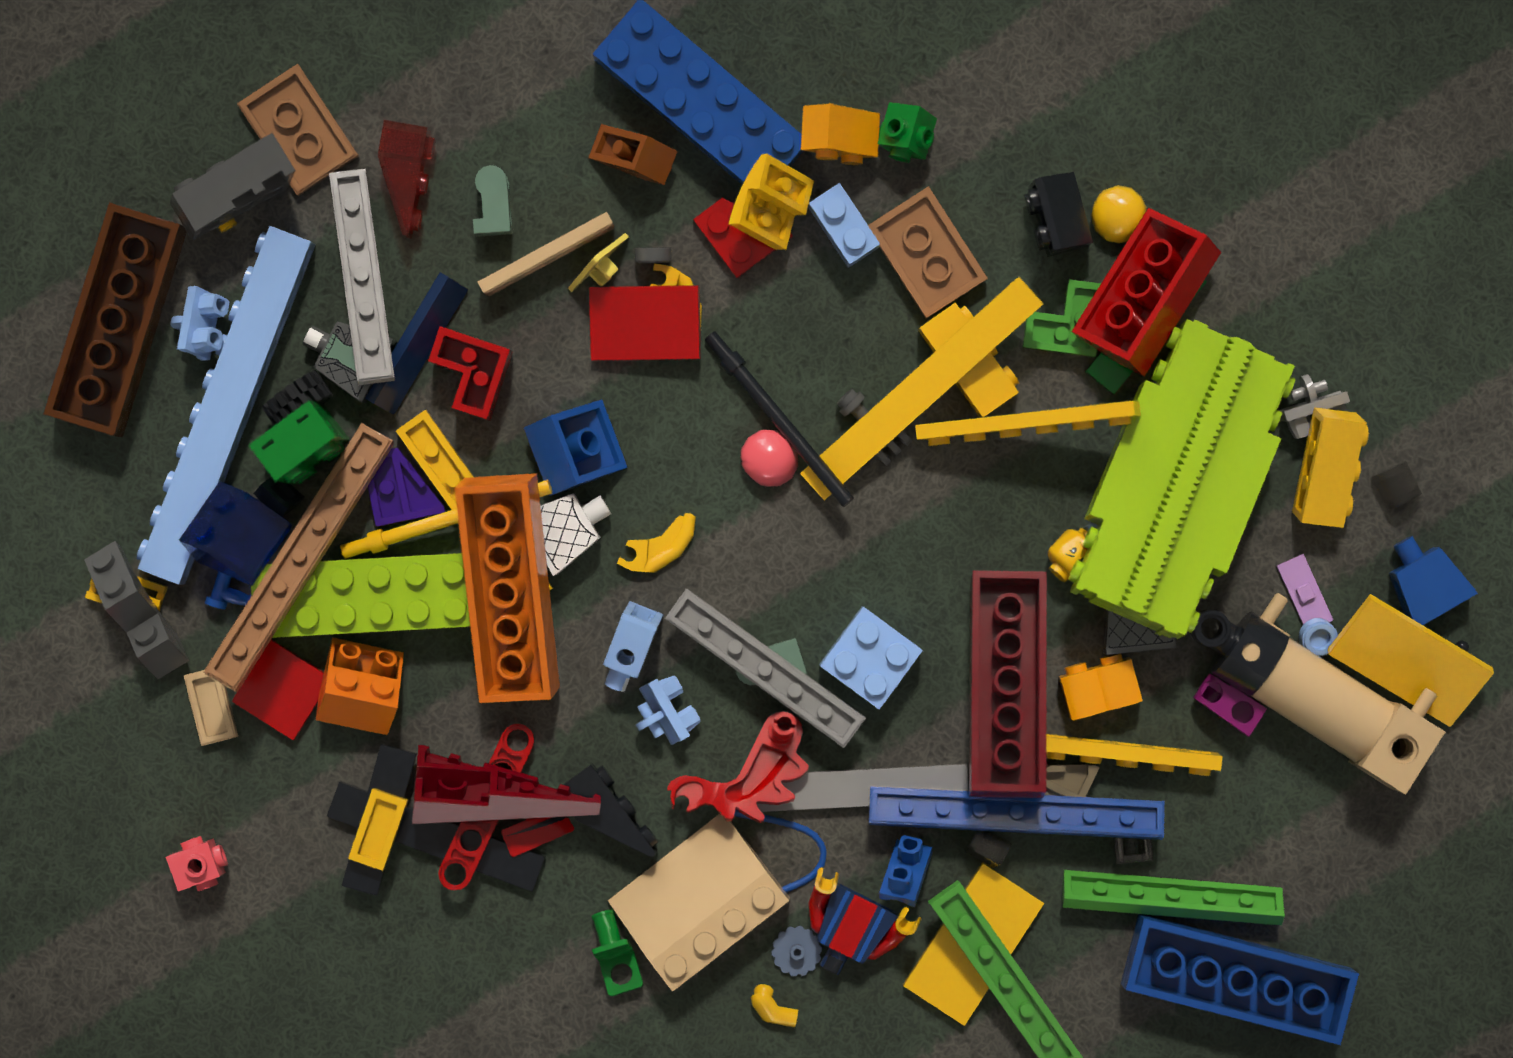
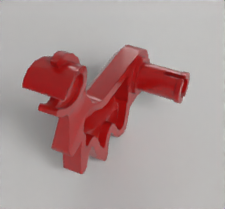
[667,712,809,823]

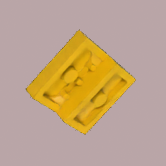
[729,154,814,250]

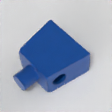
[1389,536,1478,625]

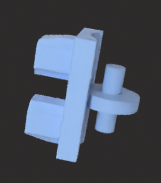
[170,286,230,361]
[635,676,701,745]

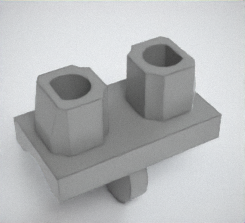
[1279,374,1350,439]

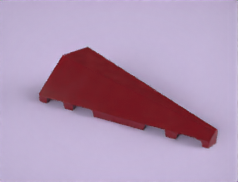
[412,745,601,824]

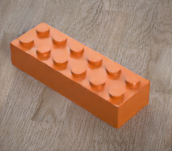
[455,473,560,703]

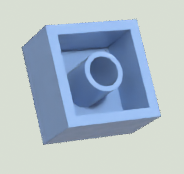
[819,606,923,710]

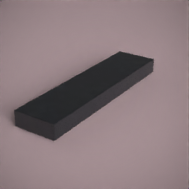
[342,744,417,896]

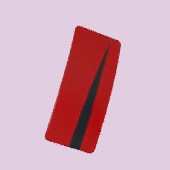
[501,816,574,857]

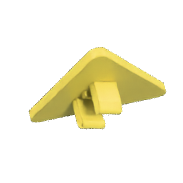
[568,233,629,292]

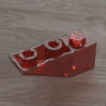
[378,120,436,239]

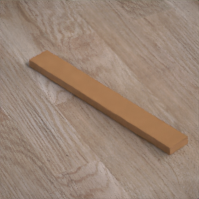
[204,423,394,693]

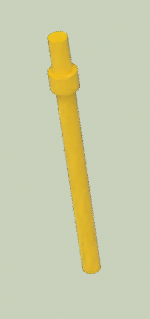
[340,480,553,559]

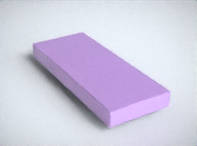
[1276,554,1333,624]

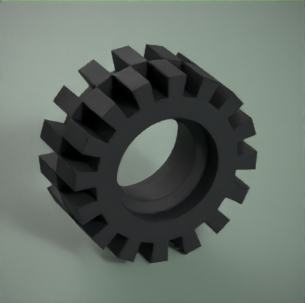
[262,370,333,426]

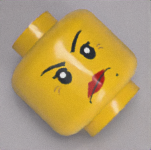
[1048,528,1088,583]

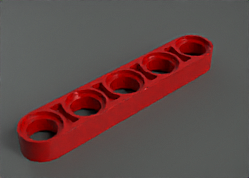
[438,724,535,891]

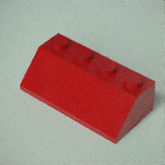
[1071,208,1221,376]

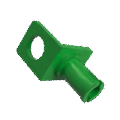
[591,910,644,997]

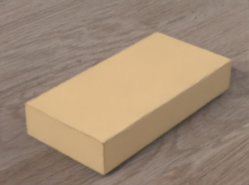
[183,670,238,746]

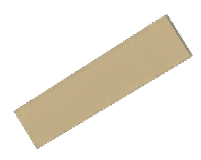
[478,212,614,296]

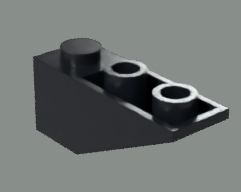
[557,763,658,857]

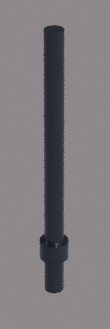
[704,331,854,507]

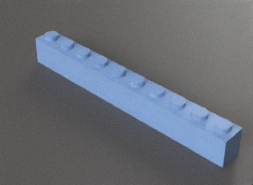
[136,226,315,585]

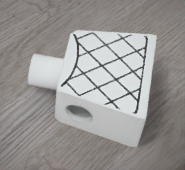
[541,494,611,576]

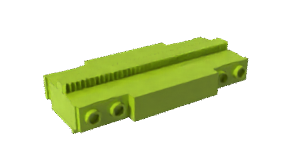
[1068,319,1296,639]

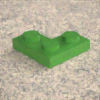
[1022,279,1101,357]

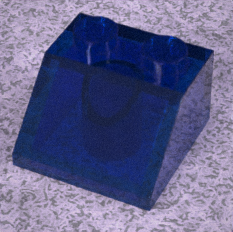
[179,481,292,586]

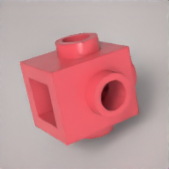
[166,836,228,892]

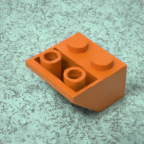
[316,637,404,735]

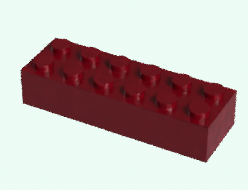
[969,570,1047,798]

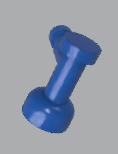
[205,553,251,609]

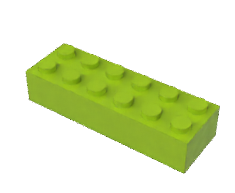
[250,553,470,638]

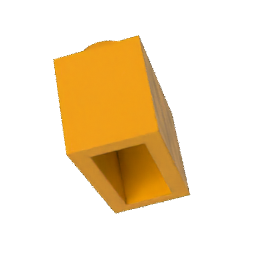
[801,104,880,165]

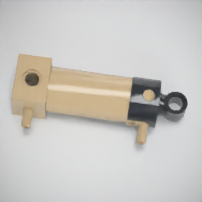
[1190,593,1445,795]

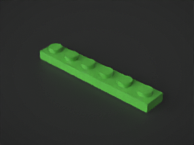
[1062,870,1285,925]
[928,880,1083,1058]

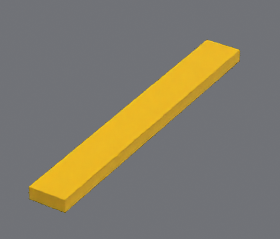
[800,277,1044,501]

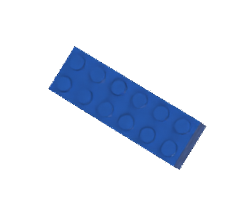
[593,0,803,185]
[1121,914,1359,1045]

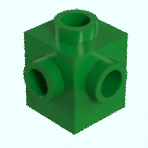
[877,102,937,163]

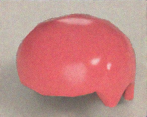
[740,430,798,487]

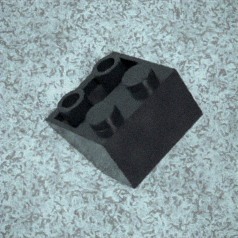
[1024,172,1093,257]

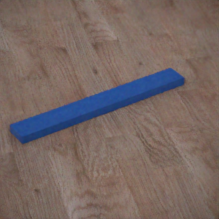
[869,786,1165,840]

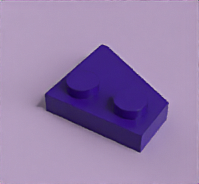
[368,448,446,527]

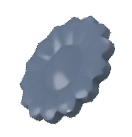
[771,926,822,976]

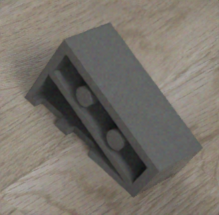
[170,133,295,241]

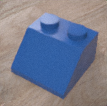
[524,400,628,496]

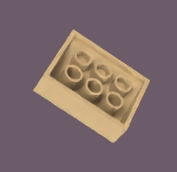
[608,814,790,992]

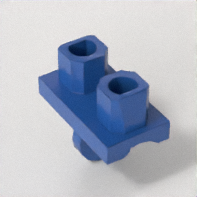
[879,835,932,907]

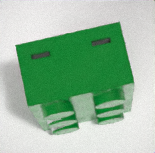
[249,400,350,485]

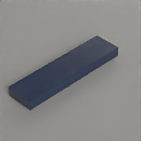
[365,272,468,415]

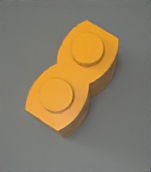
[1058,653,1143,720]

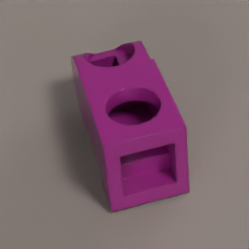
[1193,673,1267,737]

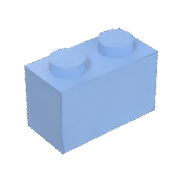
[808,183,880,268]

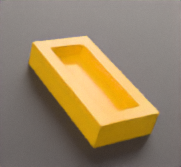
[348,788,408,871]

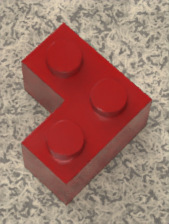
[428,326,513,421]

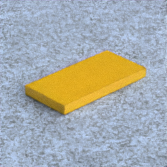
[1328,594,1494,727]
[903,862,1044,1026]

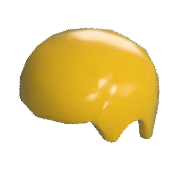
[1091,185,1147,243]

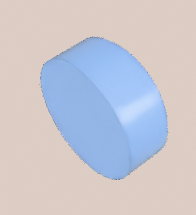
[1299,618,1338,657]

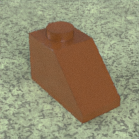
[588,124,677,185]

